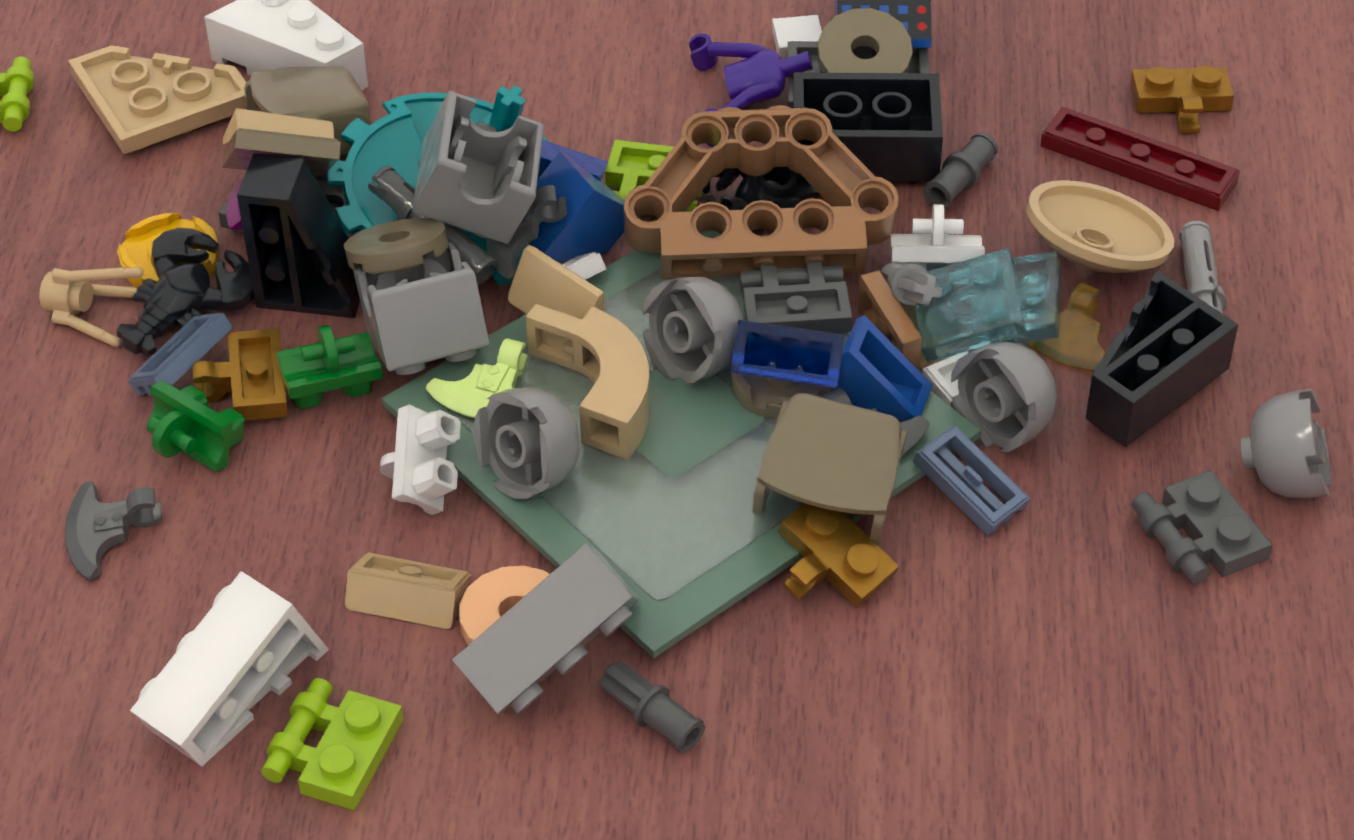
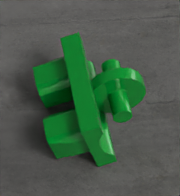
[276,325,383,409]
[147,380,245,472]

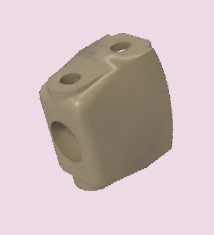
[244,67,372,161]
[752,393,908,546]

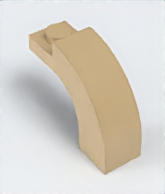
[526,304,650,460]

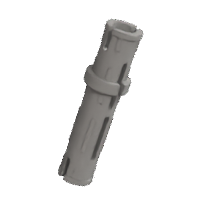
[1179,221,1226,314]

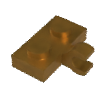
[1130,66,1234,133]
[192,328,288,421]
[778,503,899,608]

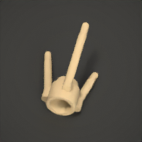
[39,267,144,347]

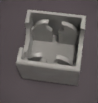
[412,91,544,244]
[353,242,489,375]

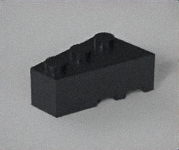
[237,153,362,318]
[1085,271,1238,447]

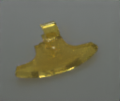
[1013,282,1106,371]

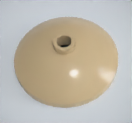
[1026,180,1174,273]

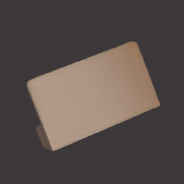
[858,270,956,373]

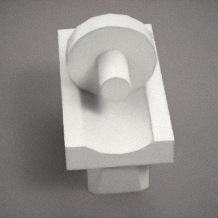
[890,204,985,287]
[380,404,461,515]

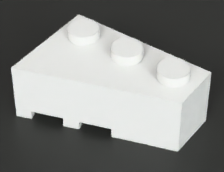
[204,0,368,90]
[130,571,329,767]

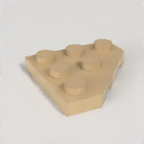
[68,45,246,155]

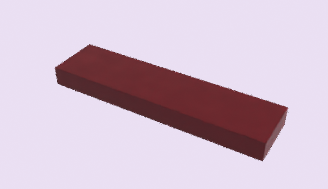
[1040,107,1240,211]

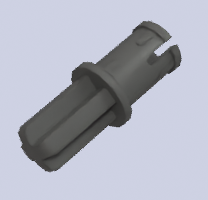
[599,662,705,753]

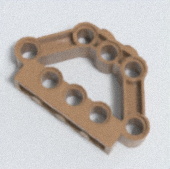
[623,105,899,279]

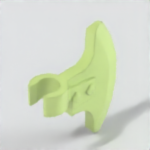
[426,338,528,419]

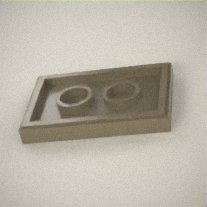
[222,128,341,178]

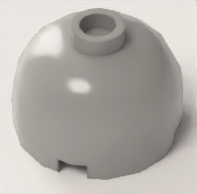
[642,277,745,383]
[951,342,1058,452]
[473,387,580,499]
[1241,388,1331,499]

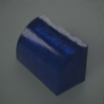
[731,320,848,388]

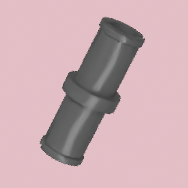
[923,133,998,209]

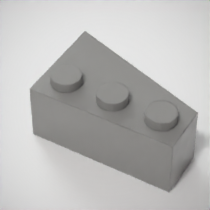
[452,543,640,714]

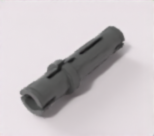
[368,165,498,285]

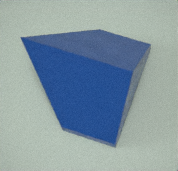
[532,150,625,263]
[839,315,933,422]

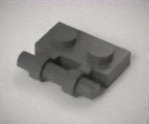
[740,261,852,339]
[1131,470,1272,584]

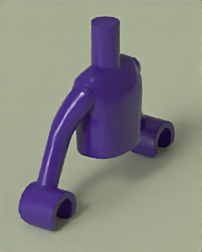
[689,33,813,147]

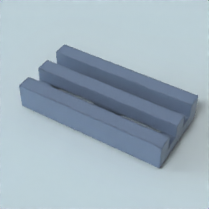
[127,313,233,396]
[913,424,1031,537]

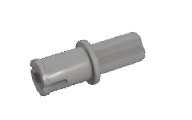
[881,262,942,306]

